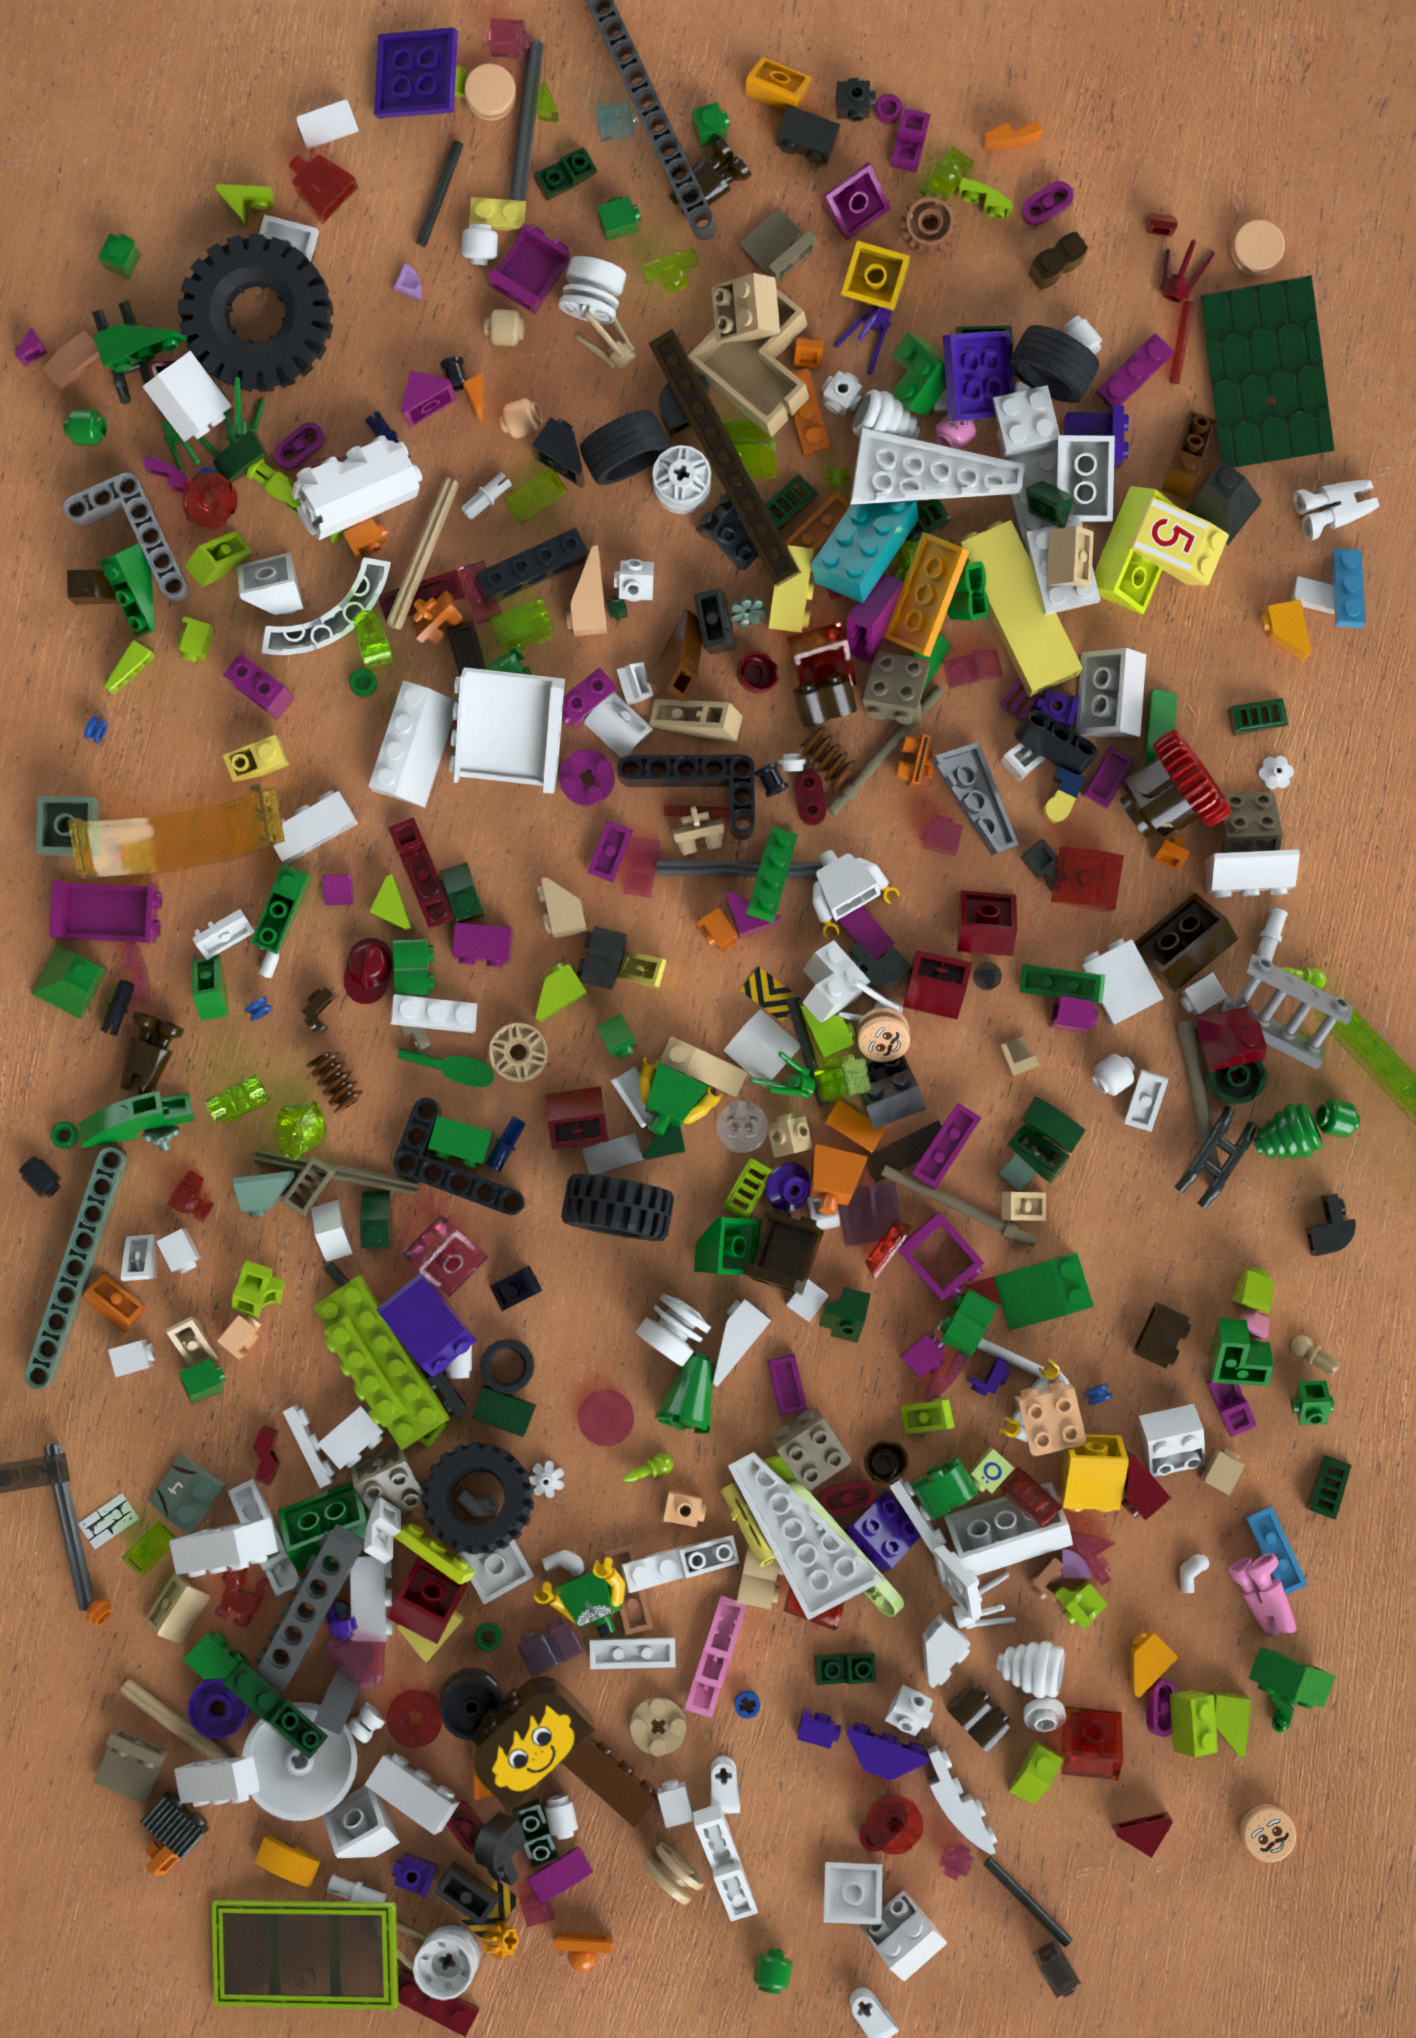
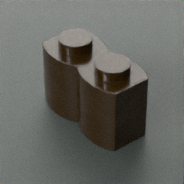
[1029,232,1088,289]
[793,672,857,727]
[1132,1302,1191,1369]
[946,1684,1011,1752]

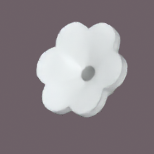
[1258,756,1294,790]

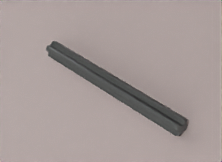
[510,40,544,201]
[656,860,823,878]
[44,1443,94,1611]

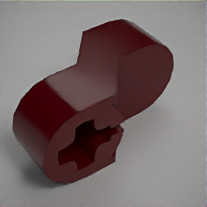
[253,1425,280,1486]

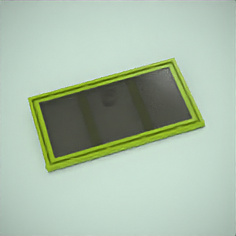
[211,1900,398,2010]

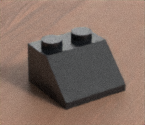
[532,417,585,488]

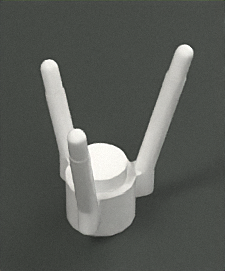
[837,981,903,1021]
[952,1572,1017,1630]

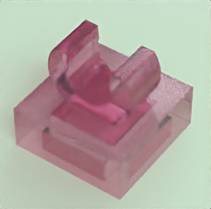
[519,1893,555,1928]

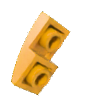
[254,1835,321,1887]

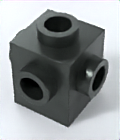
[836,78,876,122]

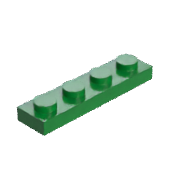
[746,826,798,923]

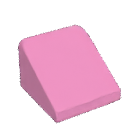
[1239,1307,1270,1339]

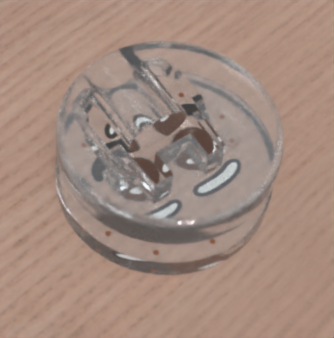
[716,1101,768,1153]

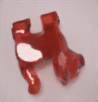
[215,1568,269,1628]

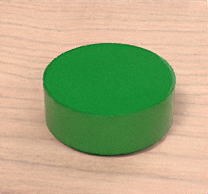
[349,668,378,698]

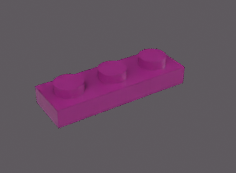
[1095,333,1174,408]
[911,1103,981,1189]

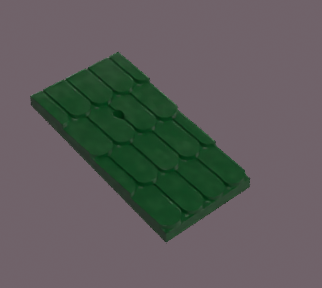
[1200,274,1335,468]

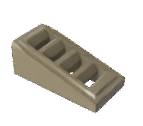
[281,1155,336,1217]

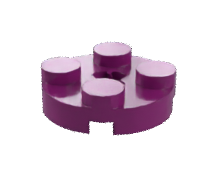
[559,750,615,806]

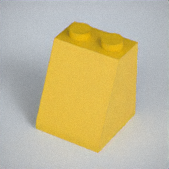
[1060,1434,1129,1512]

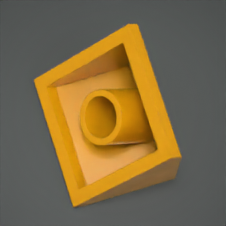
[746,57,812,113]

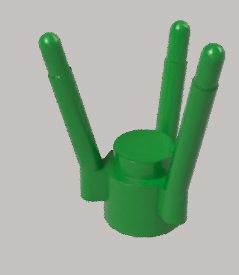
[222,377,264,445]
[162,420,220,474]
[749,1051,815,1099]

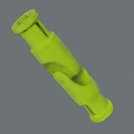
[246,459,348,544]

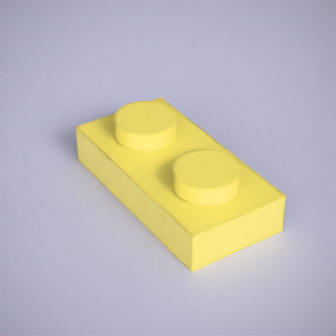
[469,197,527,231]

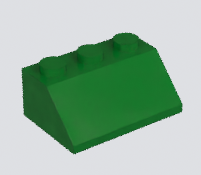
[278,1481,370,1572]

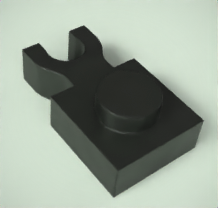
[1020,839,1070,892]

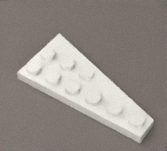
[850,428,1025,505]
[728,1452,885,1620]

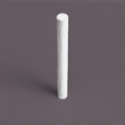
[937,1319,1044,1377]

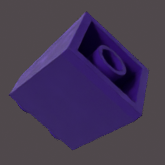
[376,1273,477,1377]

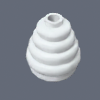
[852,389,920,440]
[997,1641,1065,1698]

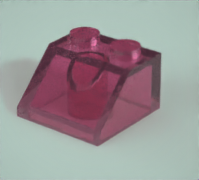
[402,1213,488,1298]

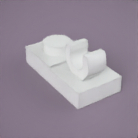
[192,909,255,960]
[1124,1069,1169,1132]

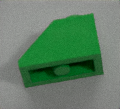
[192,955,229,1021]

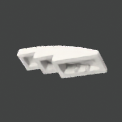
[227,1479,301,1598]

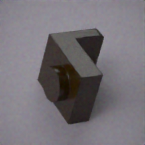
[302,987,336,1032]

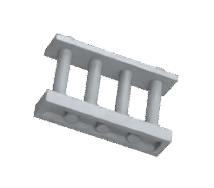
[1219,954,1353,1069]

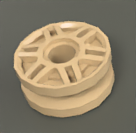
[489,1023,549,1083]
[643,1842,704,1905]

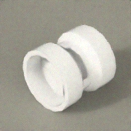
[346,1702,386,1743]

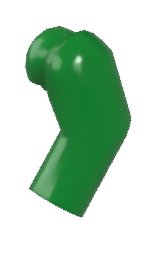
[1268,1691,1294,1733]

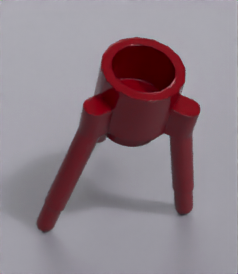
[1159,239,1215,303]

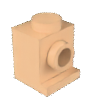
[217,1314,262,1359]
[663,1490,707,1527]

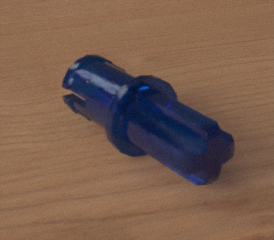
[485,1116,525,1172]

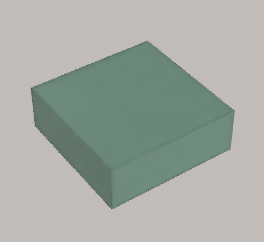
[998,1153,1037,1192]

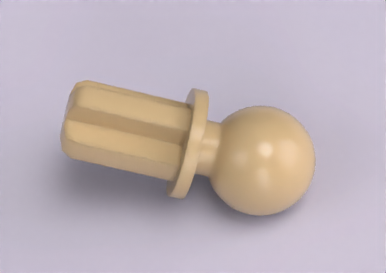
[1291,1335,1340,1375]

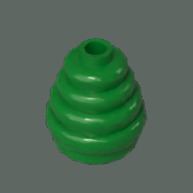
[1253,1103,1323,1159]

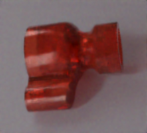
[167,1170,214,1223]

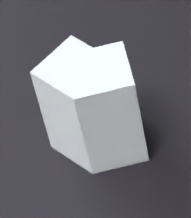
[617,662,653,705]

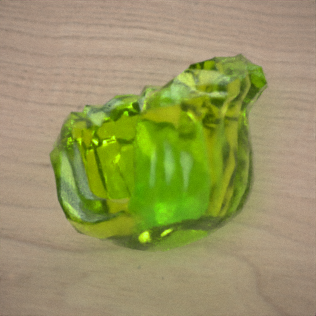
[275,1100,327,1161]

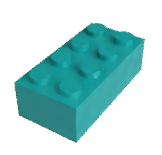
[811,500,919,603]

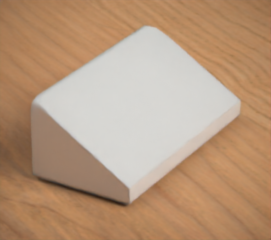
[296,99,359,150]
[1291,576,1335,615]

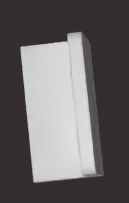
[584,692,653,758]
[611,1067,654,1129]

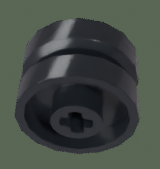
[440,1668,503,1741]

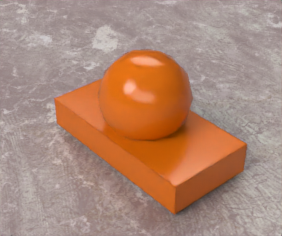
[553,1932,612,1972]

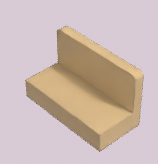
[1047,526,1094,588]
[144,1573,211,1644]

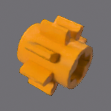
[482,1922,518,1959]

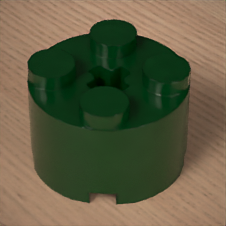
[1204,1060,1267,1105]

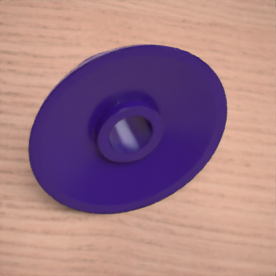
[766,1163,811,1212]

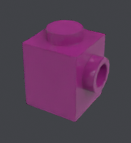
[900,1333,946,1378]

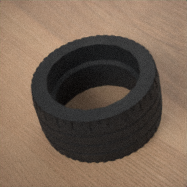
[1009,325,1099,403]
[580,410,669,485]

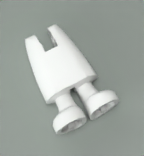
[1293,480,1379,541]

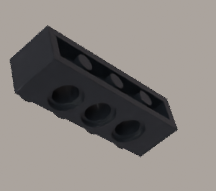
[474,527,588,607]

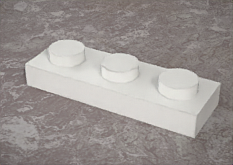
[390,994,477,1033]
[283,1405,335,1488]
[889,1478,947,1557]
[590,1637,676,1669]

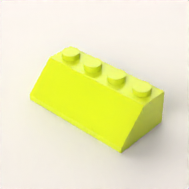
[1094,486,1178,614]

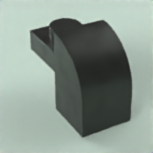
[659,376,710,436]
[848,942,913,988]
[1305,1194,1356,1256]
[474,1812,527,1886]

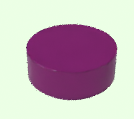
[874,94,902,124]

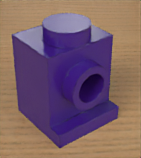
[1035,690,1080,728]
[796,1707,841,1749]
[391,1853,438,1898]

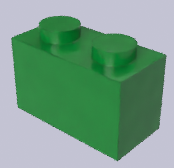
[428,1116,493,1168]

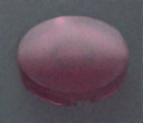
[578,1390,634,1446]

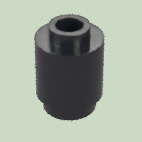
[19,1156,61,1198]

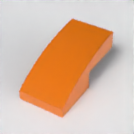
[981,120,1043,150]

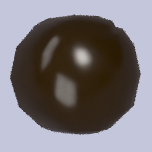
[864,1440,908,1484]

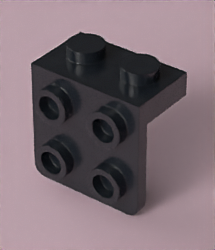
[696,493,759,570]

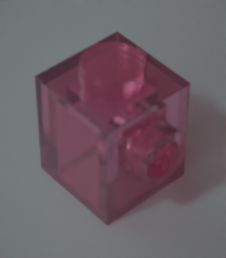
[488,18,531,59]
[919,815,963,856]

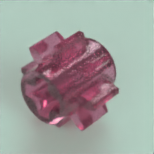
[939,1841,974,1880]

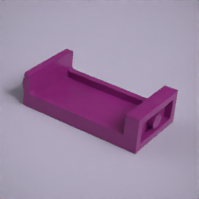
[49,881,162,943]

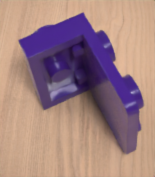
[1064,405,1129,469]
[843,1492,921,1574]

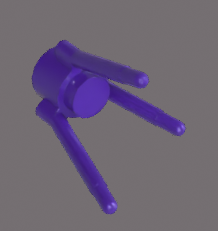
[834,305,892,375]

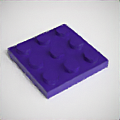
[374,27,458,119]
[943,330,1014,421]

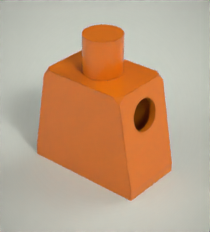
[810,1144,868,1215]

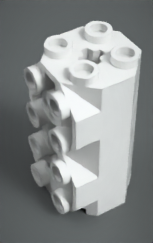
[292,435,422,540]

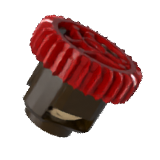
[1120,730,1231,838]

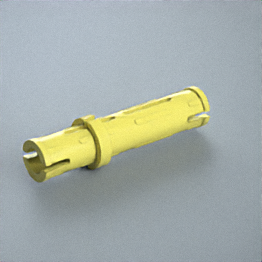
[721,1483,775,1567]

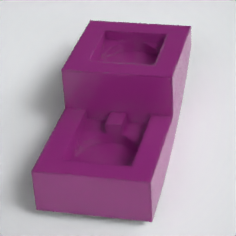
[890,108,931,173]
[143,456,200,497]
[1206,1379,1257,1437]
[526,1847,593,1904]

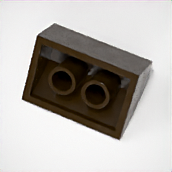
[1134,893,1238,992]

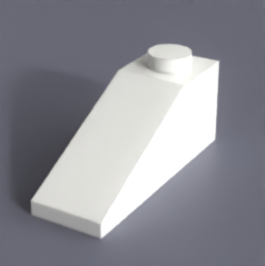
[713,1298,771,1387]

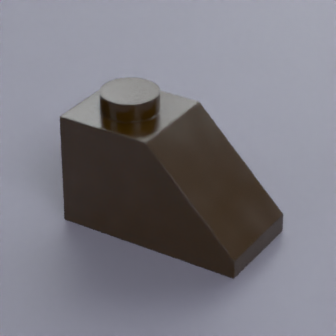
[67,569,118,605]

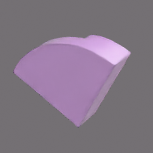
[394,263,422,301]
[1061,1548,1090,1578]

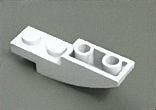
[620,1535,740,1593]
[927,1745,997,1855]

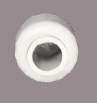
[462,224,498,265]
[1092,1054,1135,1096]

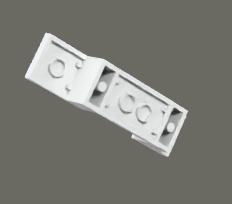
[992,385,1101,615]

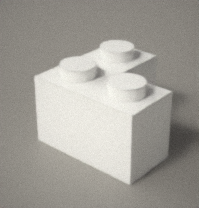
[803,940,871,1023]

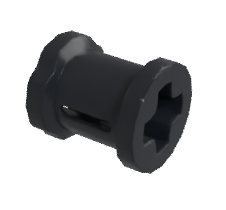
[440,356,468,392]
[755,762,789,798]

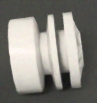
[558,256,626,324]
[652,445,711,514]
[635,1293,711,1367]
[413,1924,481,2000]

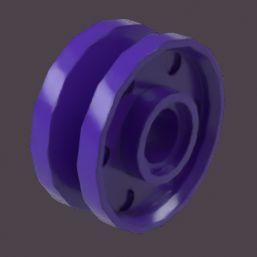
[188,1678,251,1739]

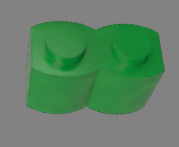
[947,561,989,621]
[393,939,436,997]
[939,1288,998,1357]

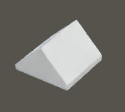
[723,1009,801,1088]

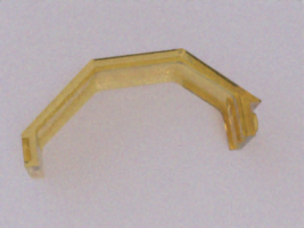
[68,784,285,879]

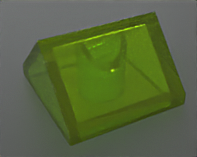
[723,422,777,478]

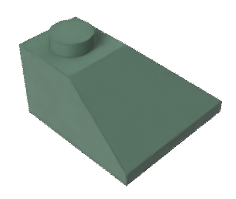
[232,1171,298,1217]

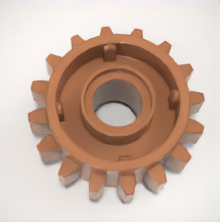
[900,193,960,256]

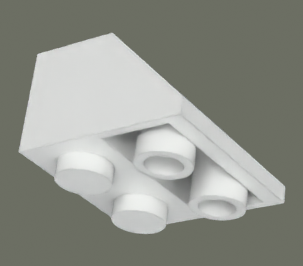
[1139,1404,1206,1477]
[921,1613,970,1688]
[861,1889,947,1981]

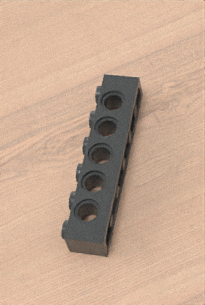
[255,1524,365,1691]

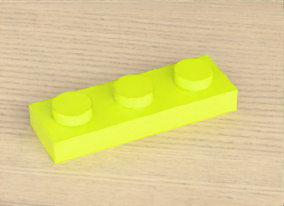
[394,1523,476,1585]

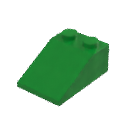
[993,1252,1094,1331]

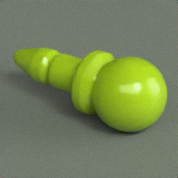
[1280,967,1326,989]
[622,1453,673,1482]

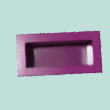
[452,923,513,968]
[1050,996,1098,1033]

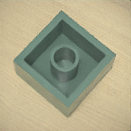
[36,796,101,857]

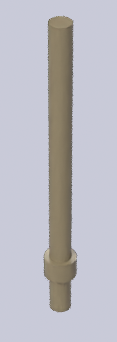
[827,685,945,816]
[881,1165,1038,1247]

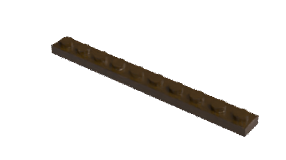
[648,329,802,587]

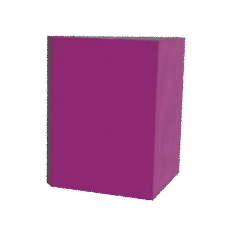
[822,163,891,240]
[401,370,456,428]
[727,891,780,939]

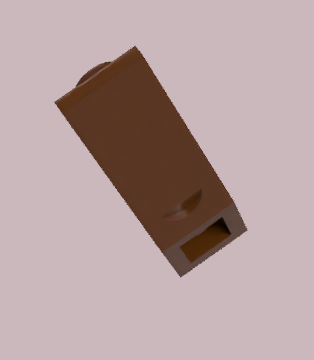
[1161,411,1216,500]
[646,609,703,701]

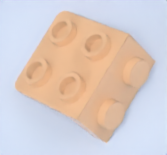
[1014,1381,1086,1456]

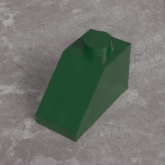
[441,862,485,923]
[360,1191,393,1249]

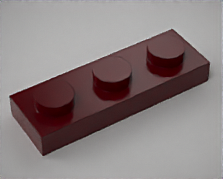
[378,570,466,623]
[398,1969,479,2037]

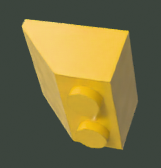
[841,241,910,311]

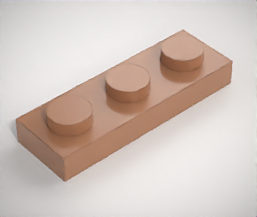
[605,1543,654,1635]

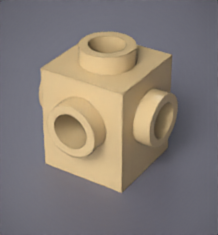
[767,1113,813,1158]

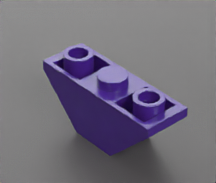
[845,1722,930,1781]

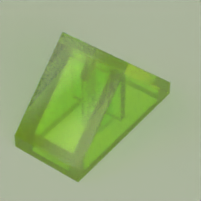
[121,1521,176,1577]

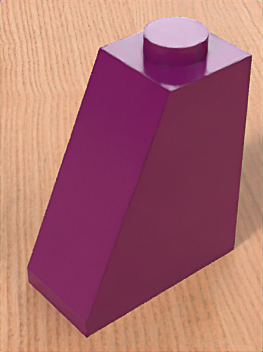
[847,573,903,663]

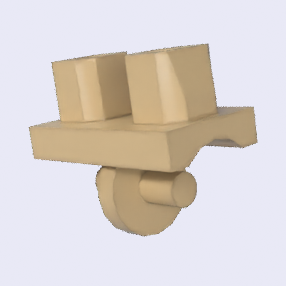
[672,806,724,855]

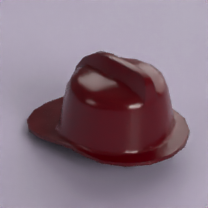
[344,938,393,1004]

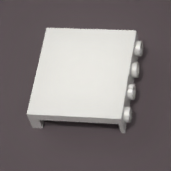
[450,667,565,794]

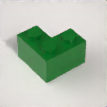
[892,332,946,416]
[1209,1318,1274,1387]
[1248,1646,1336,1709]

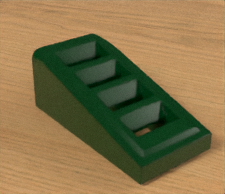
[765,474,818,531]
[900,499,950,551]
[1228,698,1288,736]
[1008,1125,1070,1184]
[1305,1455,1352,1520]

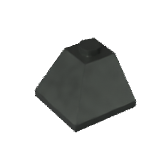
[1185,461,1262,545]

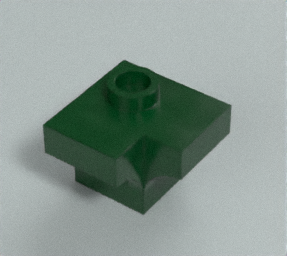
[819,1287,871,1343]

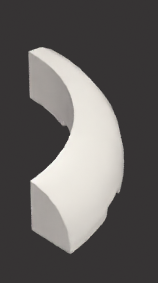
[261,557,391,655]

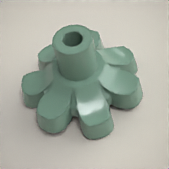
[731,596,767,628]
[142,1125,180,1151]

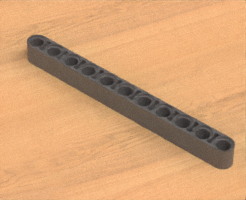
[585,0,717,241]

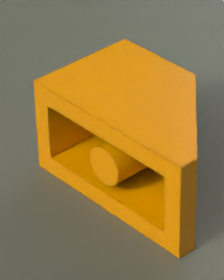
[1260,599,1312,660]
[1130,1629,1179,1698]

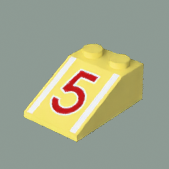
[1129,497,1229,586]

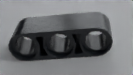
[1014,710,1098,775]

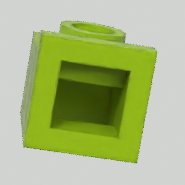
[177,617,215,663]

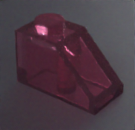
[325,1639,385,1688]

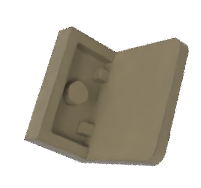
[863,652,930,725]
[770,1407,851,1491]

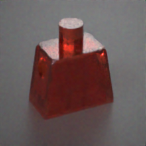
[289,154,358,225]

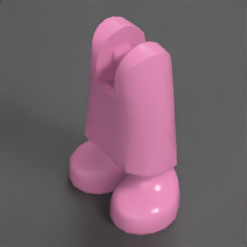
[1228,1553,1296,1636]

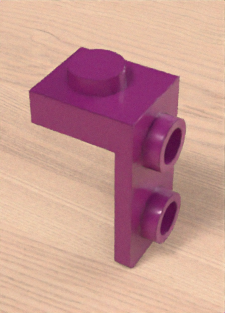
[562,668,617,729]

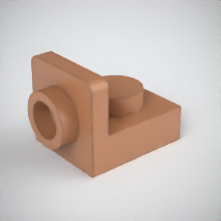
[1029,1554,1064,1602]

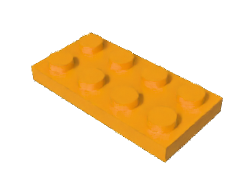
[883,532,970,657]

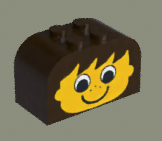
[471,1676,596,1811]

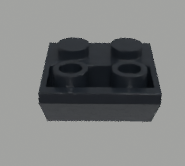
[850,1055,926,1130]

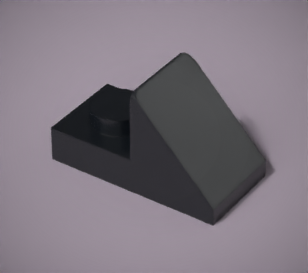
[490,1265,543,1311]

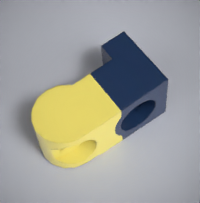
[1043,767,1085,824]

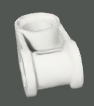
[710,1756,740,1814]
[850,1987,899,2038]

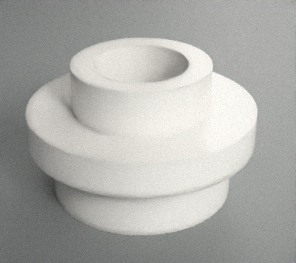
[778,754,806,771]

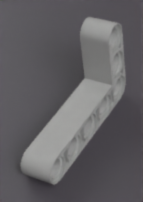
[63,472,190,603]

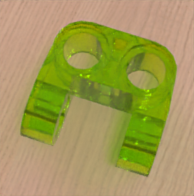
[354,610,395,670]
[205,1074,271,1124]

